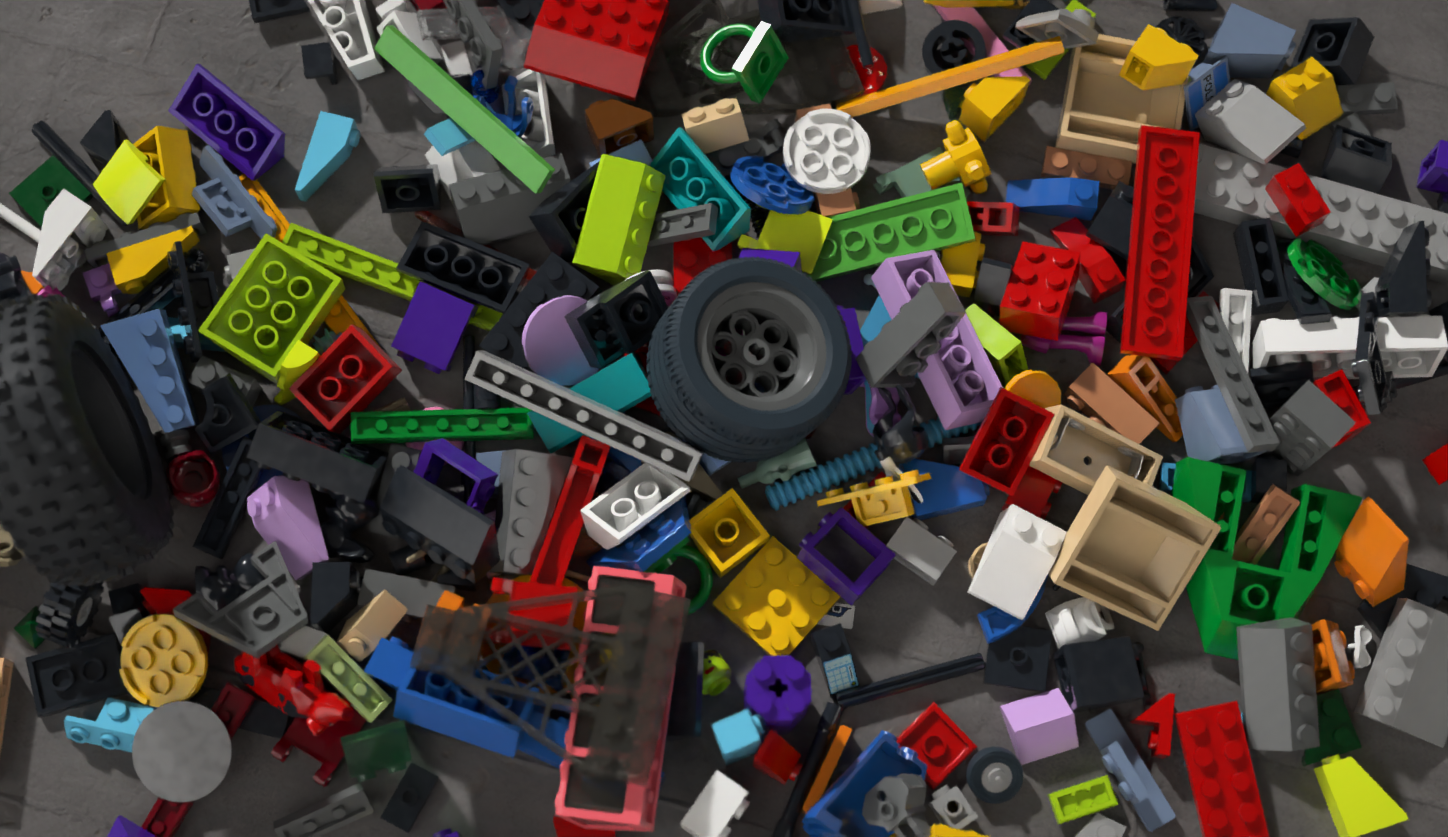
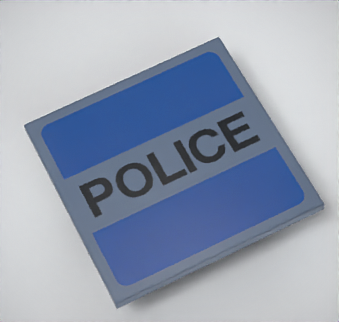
[1183,56,1230,131]

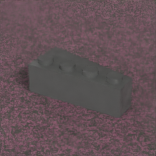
[855,282,966,388]
[490,449,572,576]

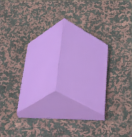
[1000,688,1079,765]

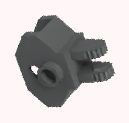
[862,773,932,837]

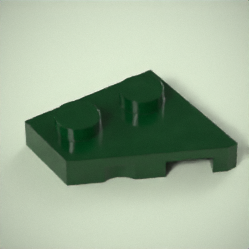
[1302,688,1362,767]

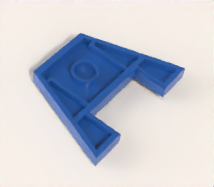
[586,495,691,572]

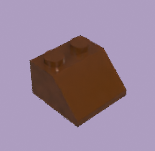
[585,99,654,158]

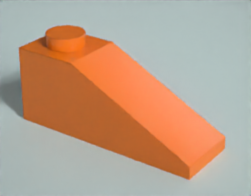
[1107,355,1183,442]

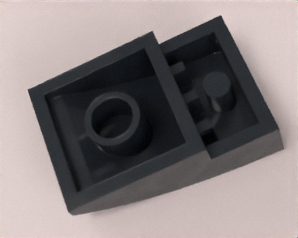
[564,271,669,369]

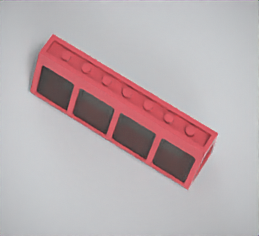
[555,566,687,832]

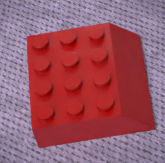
[524,0,670,101]

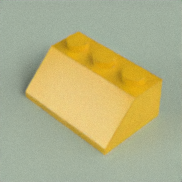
[133,126,200,229]

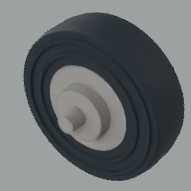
[966,746,1023,804]

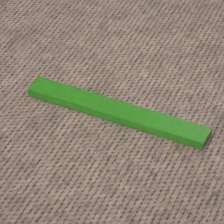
[374,25,555,194]

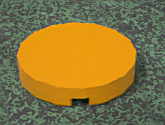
[1005,370,1061,409]

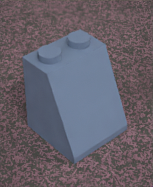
[1202,3,1296,78]
[1175,385,1267,465]

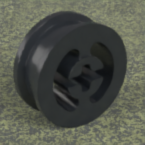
[922,20,987,88]

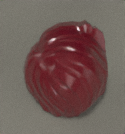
[166,450,221,508]

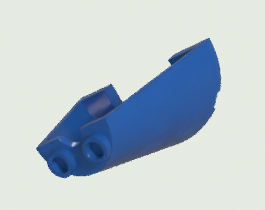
[802,730,928,837]

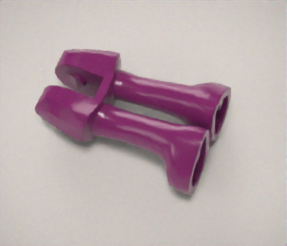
[1020,312,1107,366]

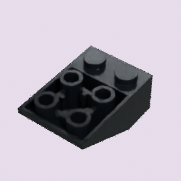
[1375,221,1432,317]

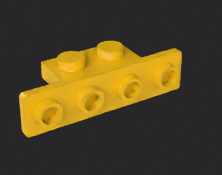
[817,469,931,526]

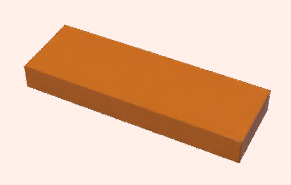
[801,725,852,814]

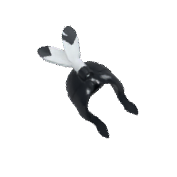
[872,385,928,503]

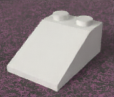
[967,504,1067,620]

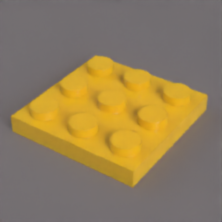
[712,536,841,656]

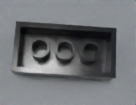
[479,252,602,373]

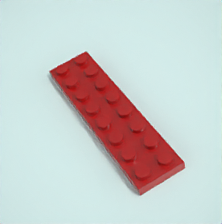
[1120,125,1200,361]

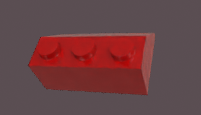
[959,387,1055,496]

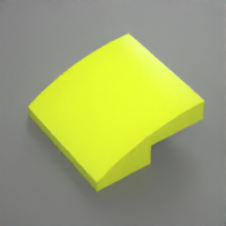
[93,140,165,225]

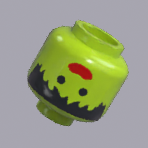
[702,649,732,696]

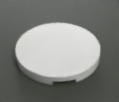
[783,109,871,194]

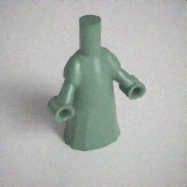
[737,438,817,489]

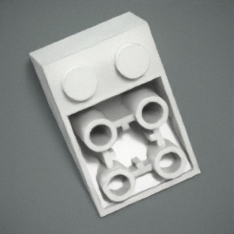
[32,188,108,291]

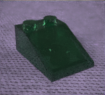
[340,720,412,783]

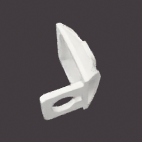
[1045,597,1115,649]

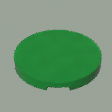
[1287,238,1362,310]

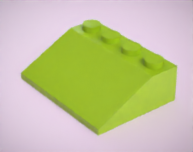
[198,233,345,384]

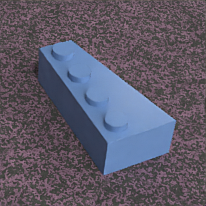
[100,308,200,433]

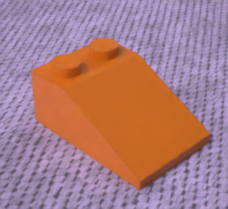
[1335,496,1409,607]
[1312,619,1355,693]

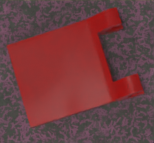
[485,578,578,651]

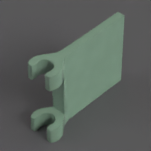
[873,147,970,198]

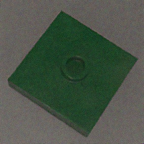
[9,155,94,227]

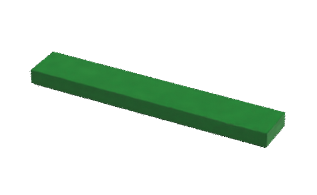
[351,408,534,444]

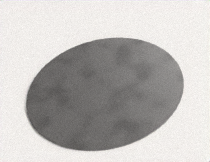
[132,701,232,802]

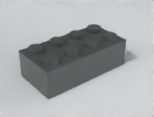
[1266,380,1356,477]

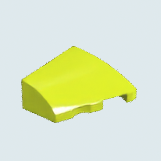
[274,340,320,405]

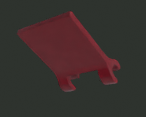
[271,688,367,788]

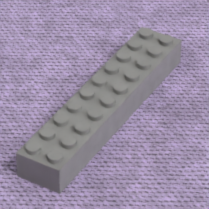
[1194,143,1448,284]

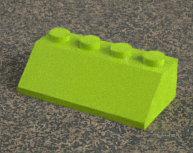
[572,154,666,285]

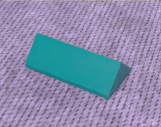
[649,127,751,251]
[527,352,652,453]

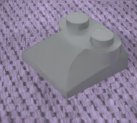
[1016,9,1099,49]

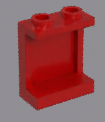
[1313,369,1371,449]

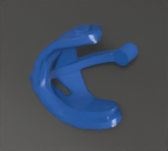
[473,76,534,138]

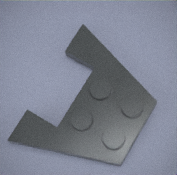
[173,540,309,659]

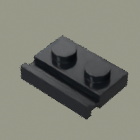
[1250,361,1314,409]

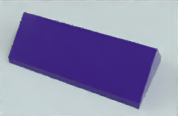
[168,64,285,181]

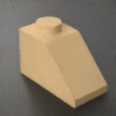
[336,589,408,662]

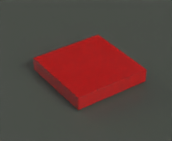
[896,702,977,791]

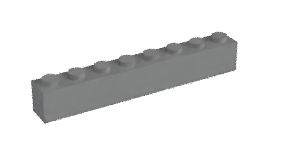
[465,350,704,482]

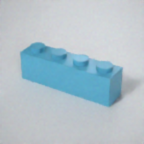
[712,709,764,766]

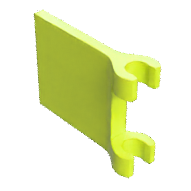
[737,204,833,275]

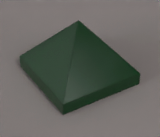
[14,606,45,649]

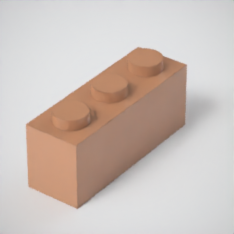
[1064,362,1159,444]

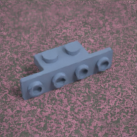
[192,145,277,239]
[1085,709,1176,832]

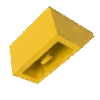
[1119,24,1199,90]

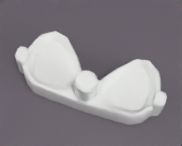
[1348,625,1372,669]

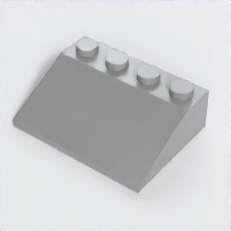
[1354,598,1448,748]

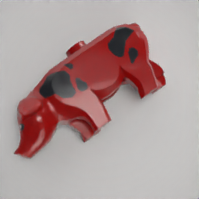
[234,645,354,736]

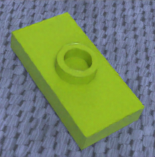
[1048,775,1118,825]

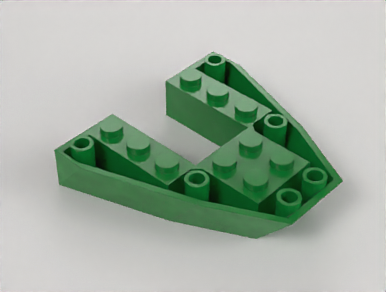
[1171,457,1363,661]

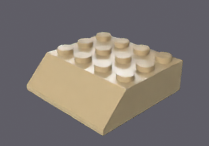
[1055,34,1188,164]
[1048,465,1221,631]

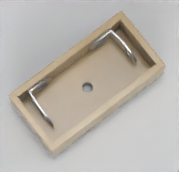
[1029,404,1163,496]

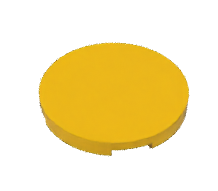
[119,614,208,707]

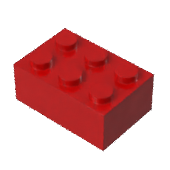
[1000,241,1081,341]
[289,324,402,434]

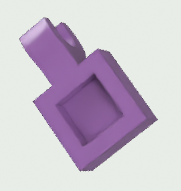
[83,263,121,317]

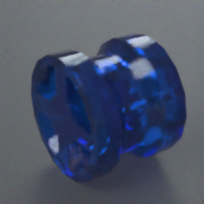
[471,69,500,104]

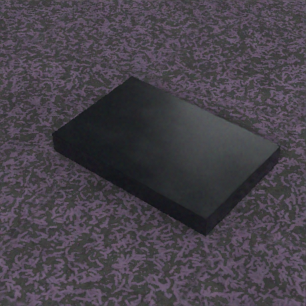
[25,633,129,718]

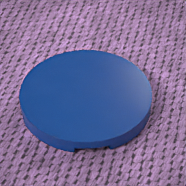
[730,156,815,215]

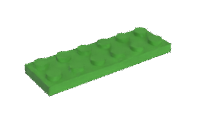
[802,183,976,282]

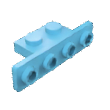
[64,697,156,752]

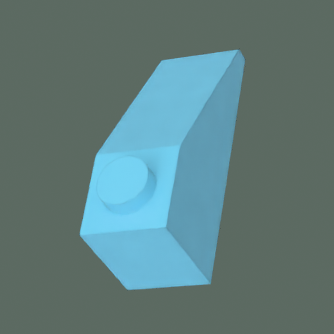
[295,111,360,202]

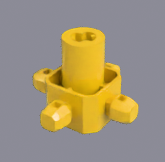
[920,120,991,194]

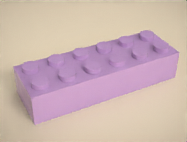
[871,250,1003,430]

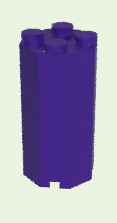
[744,655,811,735]

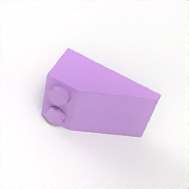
[247,476,329,580]

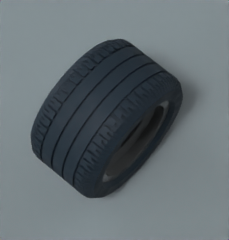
[646,257,852,463]

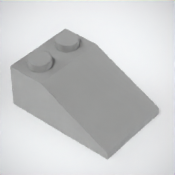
[1195,79,1306,165]

